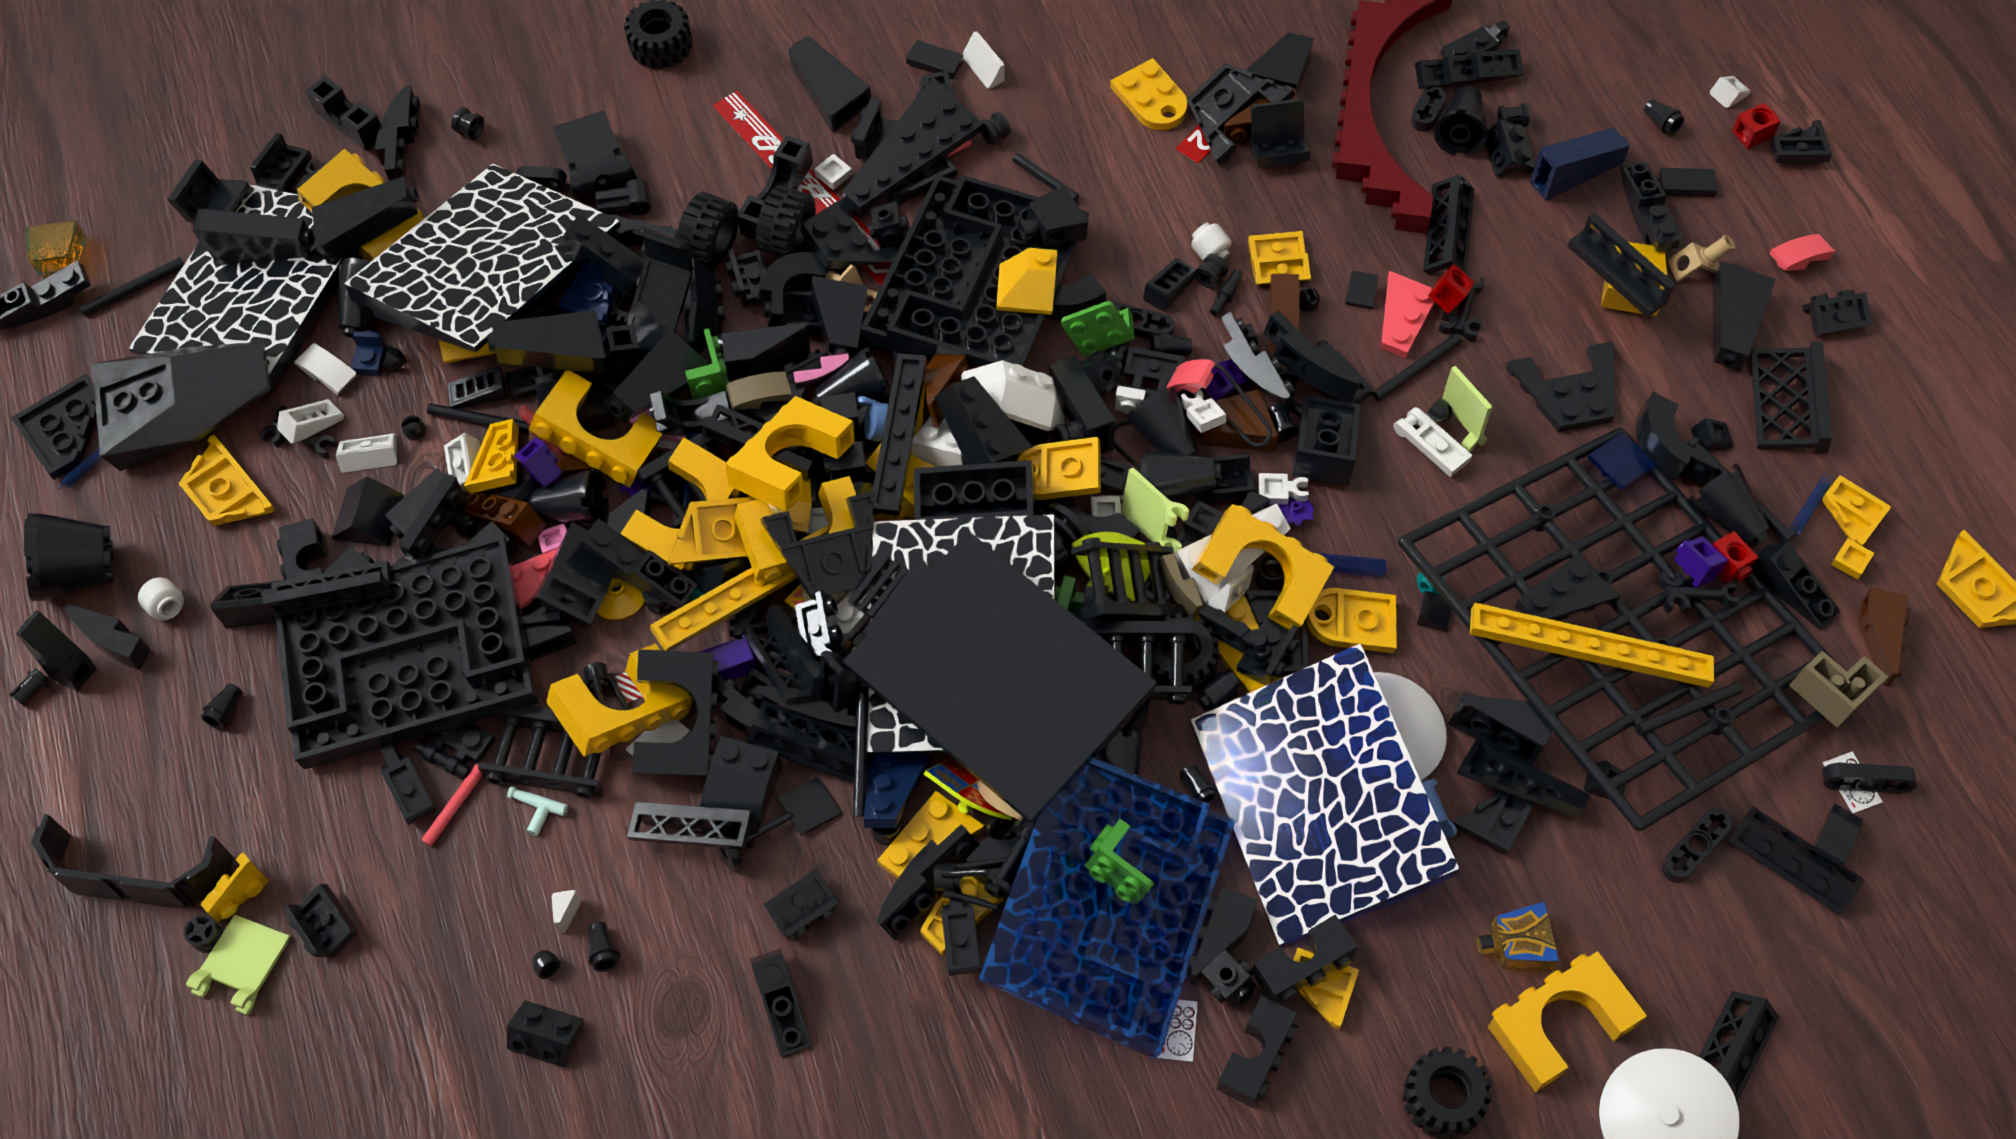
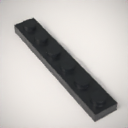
[872,353,927,516]

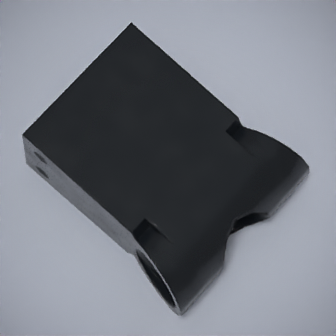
[554,110,637,201]

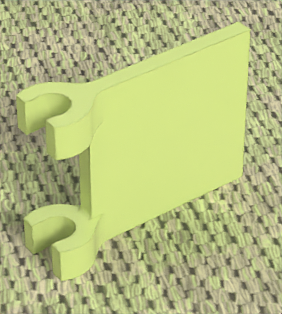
[1443,366,1492,453]
[1121,468,1189,559]
[186,915,291,1016]

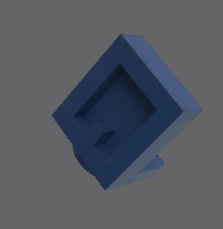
[350,331,387,376]

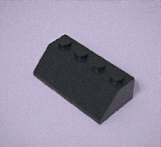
[914,460,1036,520]

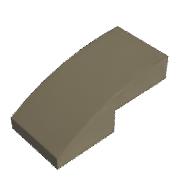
[726,371,792,410]
[1160,553,1203,616]

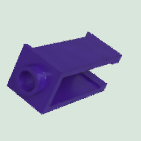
[700,634,758,680]

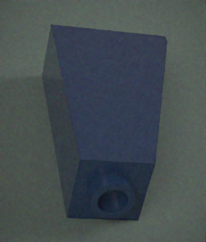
[1530,128,1630,201]

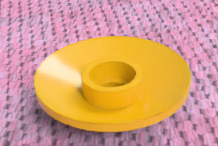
[597,575,645,620]

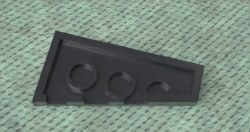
[1457,737,1590,819]

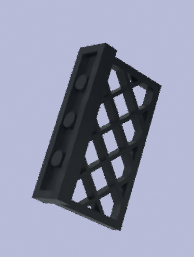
[1750,342,1832,453]

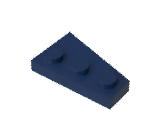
[557,258,615,326]
[864,754,931,828]

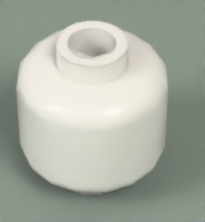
[1191,222,1232,261]
[138,577,184,621]

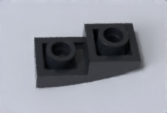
[1813,803,1863,867]

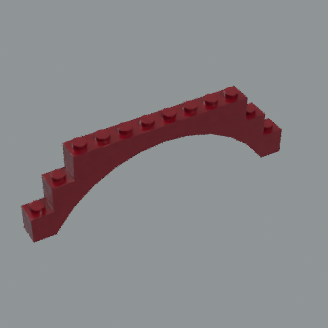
[1332,0,1452,234]

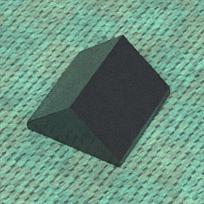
[332,476,404,546]
[210,580,285,628]

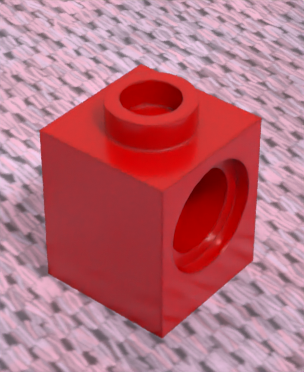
[1732,103,1781,149]
[1428,264,1475,314]
[1712,531,1758,584]

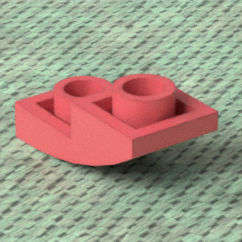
[1769,234,1835,271]
[1166,360,1215,394]

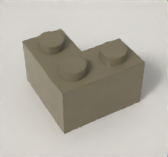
[1789,651,1888,728]

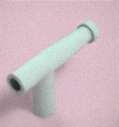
[507,786,569,836]

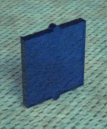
[1587,433,1656,490]

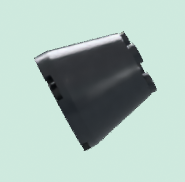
[24,513,114,602]

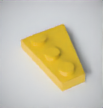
[464,419,519,494]
[877,791,985,879]
[920,876,1004,956]

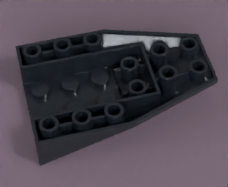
[92,341,271,471]

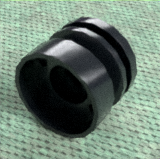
[1039,502,1090,581]

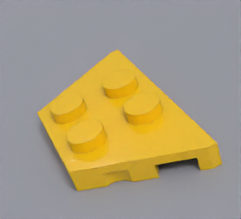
[179,434,276,526]
[668,497,752,565]
[1937,530,2016,628]

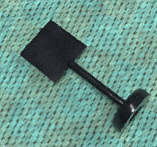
[716,777,841,871]

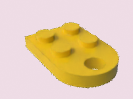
[1110,58,1187,130]
[1017,437,1101,500]
[1306,588,1397,653]

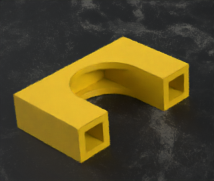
[297,148,425,261]
[529,370,664,488]
[726,396,854,512]
[620,437,742,574]
[734,476,873,580]
[1191,504,1334,630]
[547,643,693,757]
[1488,951,1647,1093]

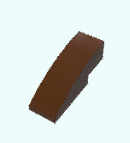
[1269,274,1299,359]

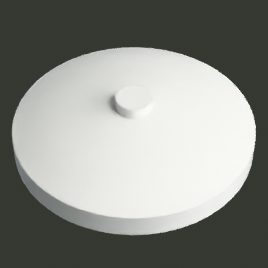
[1324,672,1447,790]
[1599,1048,1739,1139]

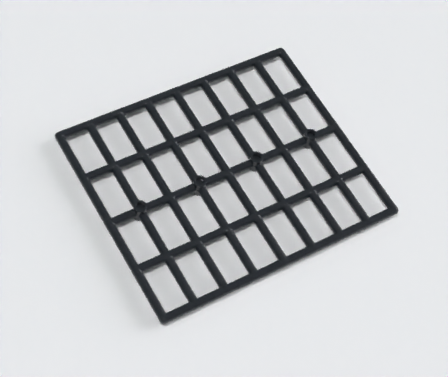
[1398,427,1837,831]

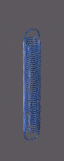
[58,448,102,490]
[1789,473,1833,537]

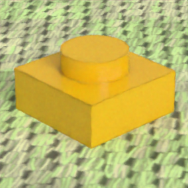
[1831,538,1874,580]

